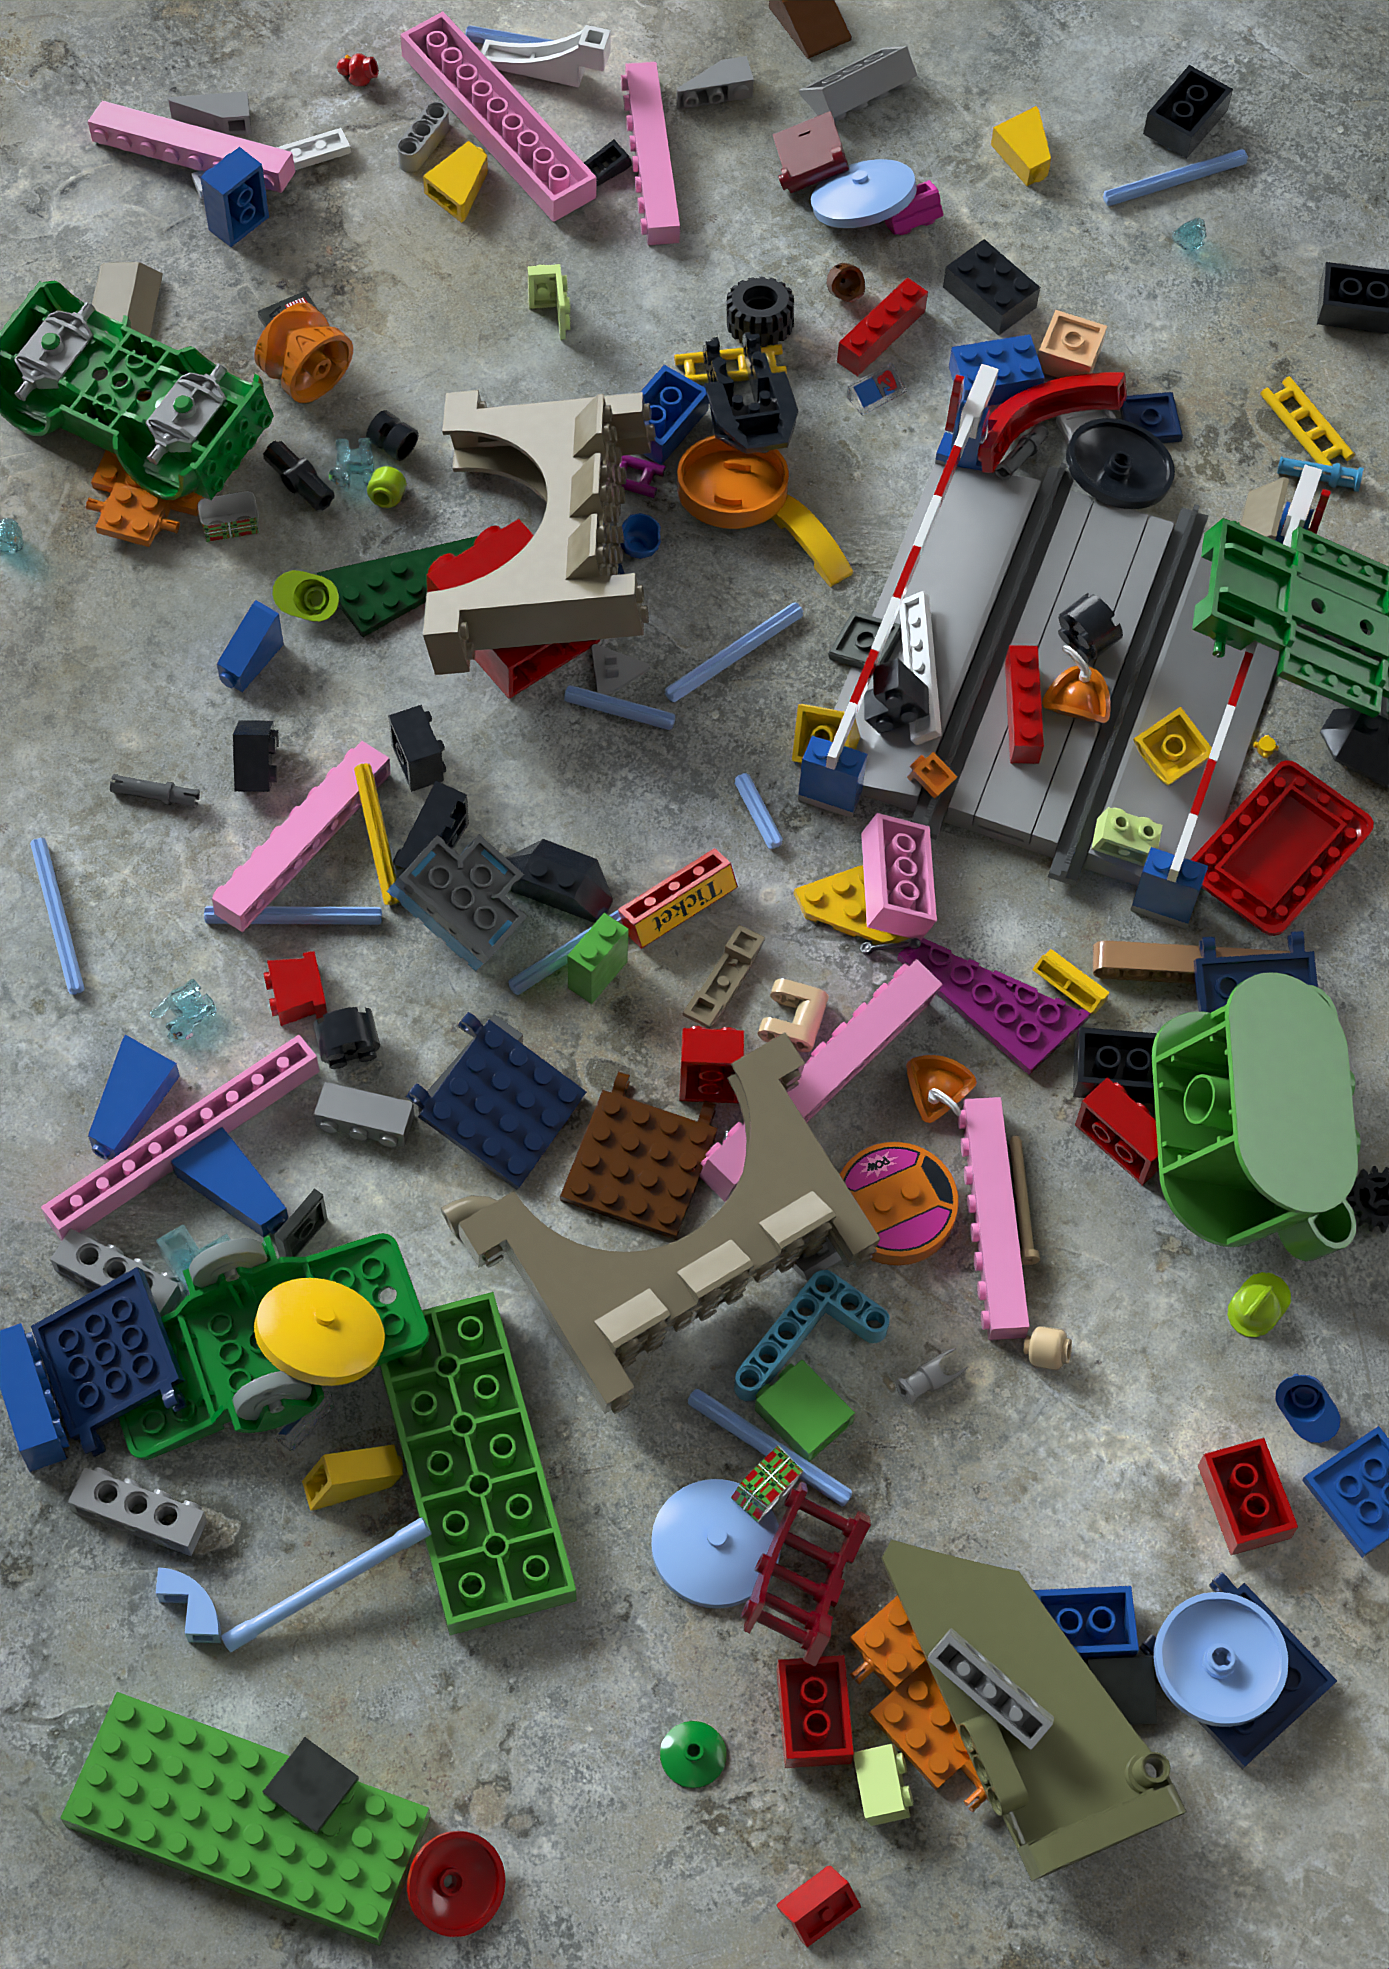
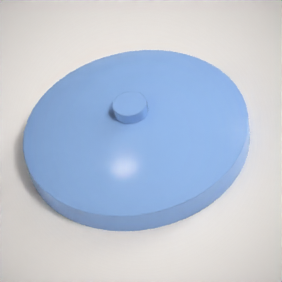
[811,159,917,228]
[651,1479,781,1609]
[1154,1592,1288,1727]

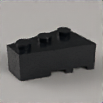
[393,781,469,879]

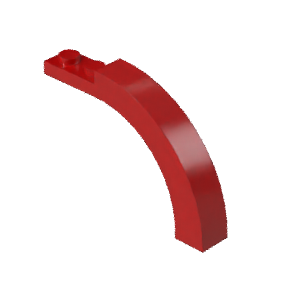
[978,372,1127,473]

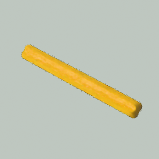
[354,763,400,905]

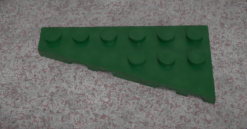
[317,536,478,637]

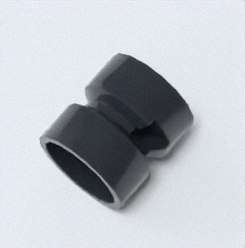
[366,410,419,461]

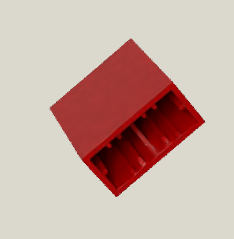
[426,519,600,699]

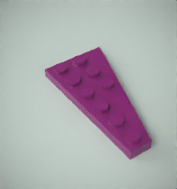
[897,938,1091,1075]

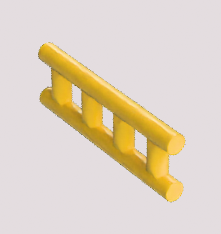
[674,344,787,385]
[1260,376,1355,466]

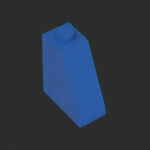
[217,600,284,692]

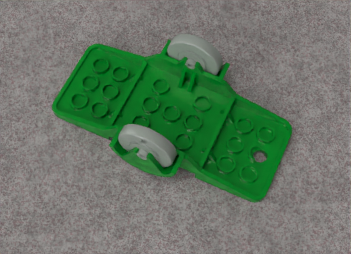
[118,1233,430,1461]

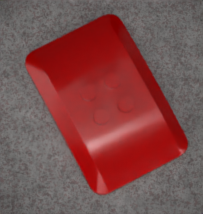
[1190,760,1374,936]

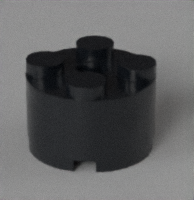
[1058,593,1123,663]
[313,1007,380,1069]

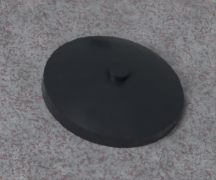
[1066,418,1175,509]

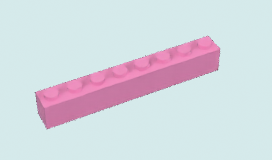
[621,62,680,245]
[88,101,295,193]
[212,741,391,932]
[957,1097,1029,1340]

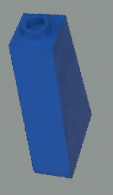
[88,1035,180,1160]
[171,1127,289,1238]

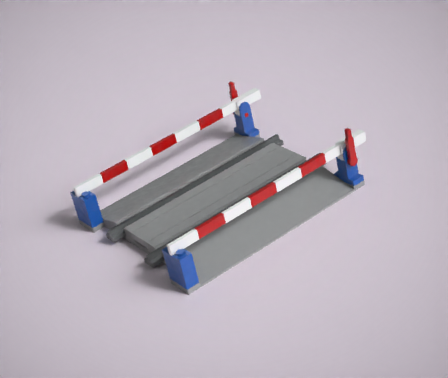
[798,364,1331,929]

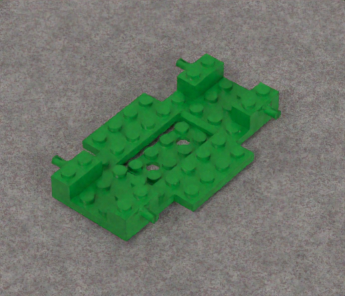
[1192,518,1389,718]

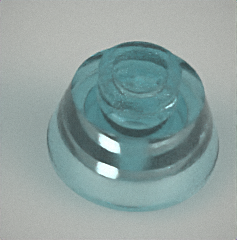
[1172,217,1207,252]
[0,518,24,555]

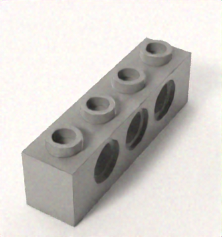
[50,1228,182,1317]
[68,1467,207,1556]
[927,1628,1054,1750]

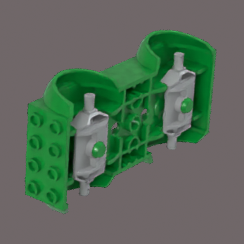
[0,281,274,500]

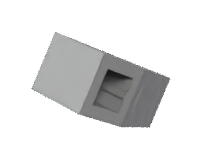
[676,56,754,109]
[168,91,252,135]

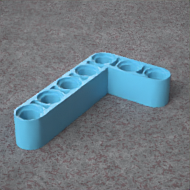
[734,1270,890,1401]

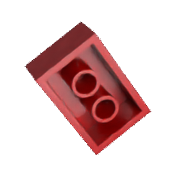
[679,1026,744,1104]
[1075,1077,1159,1186]
[1198,1437,1298,1556]
[776,1655,854,1768]

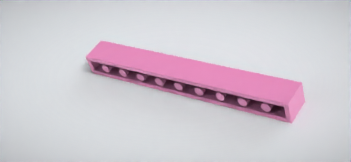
[41,1035,320,1241]

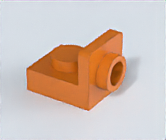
[907,752,957,799]

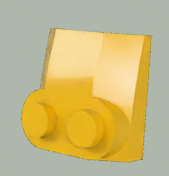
[1133,706,1212,786]

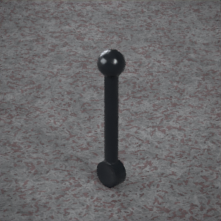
[860,938,921,955]

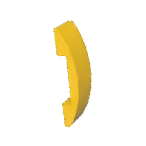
[772,494,853,587]

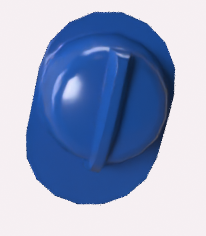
[1275,1373,1341,1443]

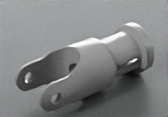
[895,1348,968,1405]

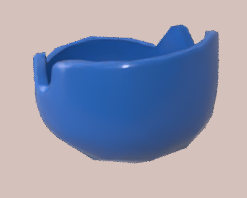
[620,513,661,559]

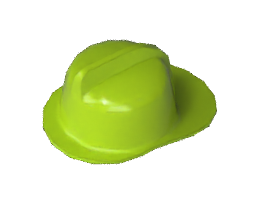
[272,570,339,622]
[1227,1272,1291,1338]

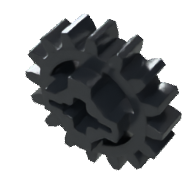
[1346,1166,1389,1233]

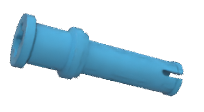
[1277,456,1364,492]

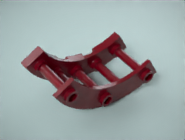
[741,1482,871,1667]

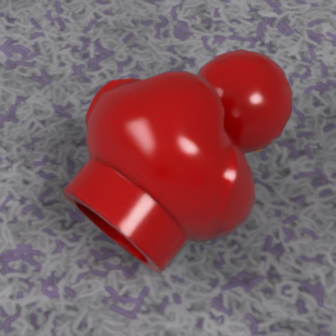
[336,53,379,87]

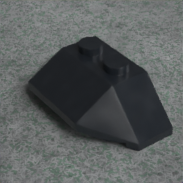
[1320,708,1389,788]
[505,839,613,923]

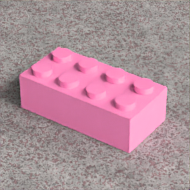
[861,813,937,941]

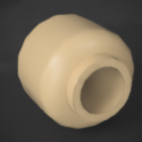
[1024,1326,1072,1370]

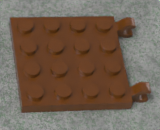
[560,1071,718,1240]

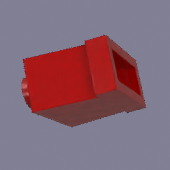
[263,951,328,1026]

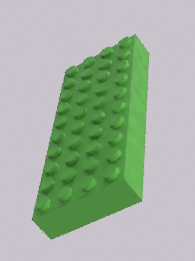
[379,1292,577,1636]
[60,1692,431,1946]

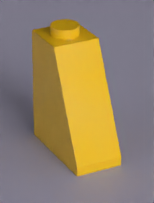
[991,106,1051,186]
[423,141,488,223]
[302,1445,403,1511]

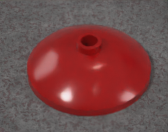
[407,1831,506,1937]

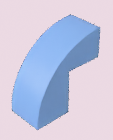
[156,1567,221,1643]

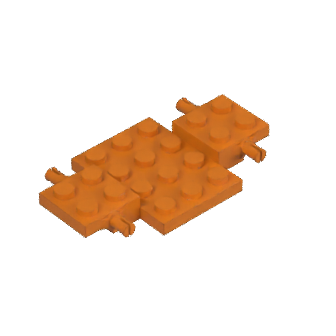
[86,391,204,547]
[849,1595,989,1812]

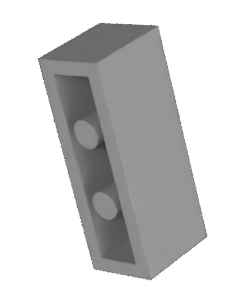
[314,1082,415,1147]

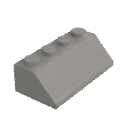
[799,46,918,121]

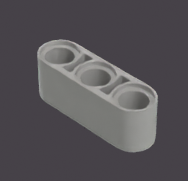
[397,102,449,173]

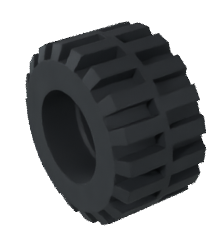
[726,276,794,347]

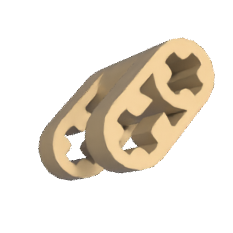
[757,979,829,1052]

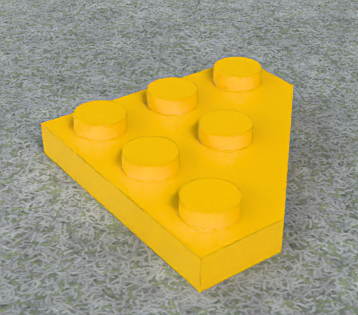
[794,865,910,945]

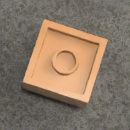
[1038,310,1107,378]

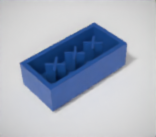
[0,1323,69,1472]

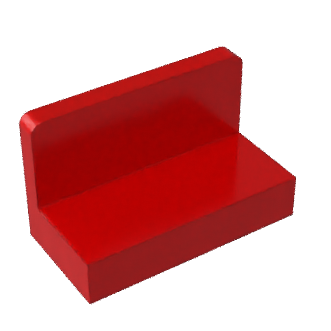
[776,1866,861,1948]

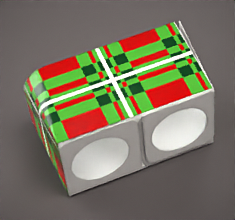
[198,491,259,542]
[731,1445,803,1522]

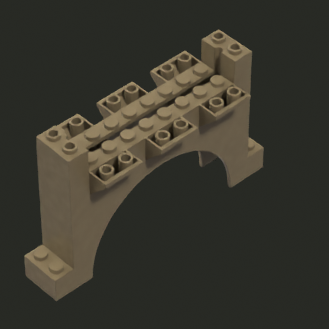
[423,390,656,675]
[459,1032,880,1414]

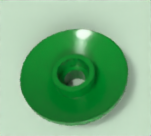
[660,1721,727,1788]

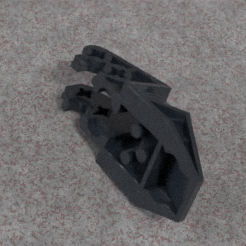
[703,332,798,454]

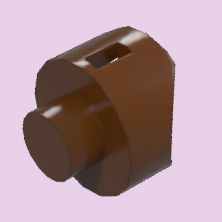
[826,263,866,302]

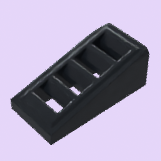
[584,139,632,187]

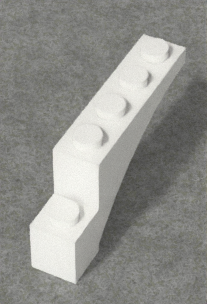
[481,25,611,88]

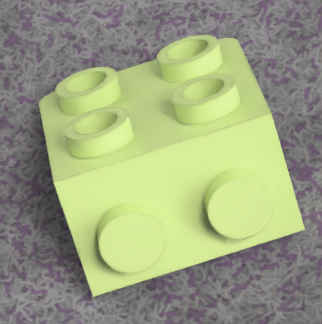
[528,264,570,340]

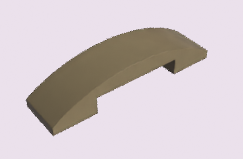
[682,925,765,1028]

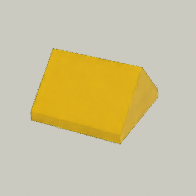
[792,704,861,763]

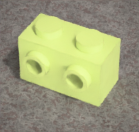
[1092,807,1163,867]
[853,1744,913,1826]

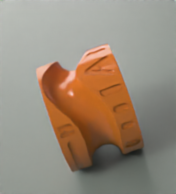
[254,302,353,403]

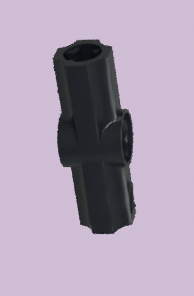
[263,441,335,511]

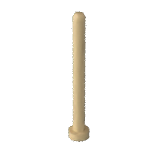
[1009,1136,1040,1265]

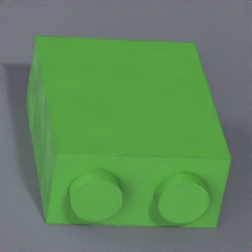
[567,913,628,1004]
[755,1359,855,1462]

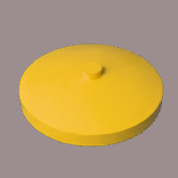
[254,1278,385,1386]

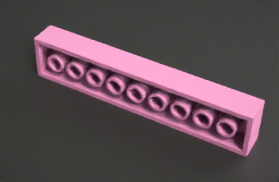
[400,11,596,222]
[700,959,943,1202]

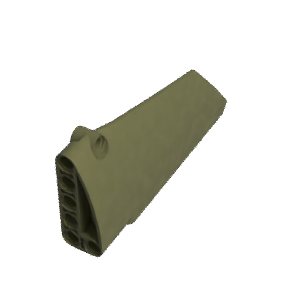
[881,1539,1187,1882]

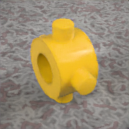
[1253,735,1279,758]

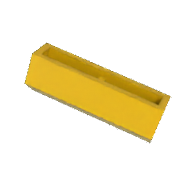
[1032,949,1110,1014]

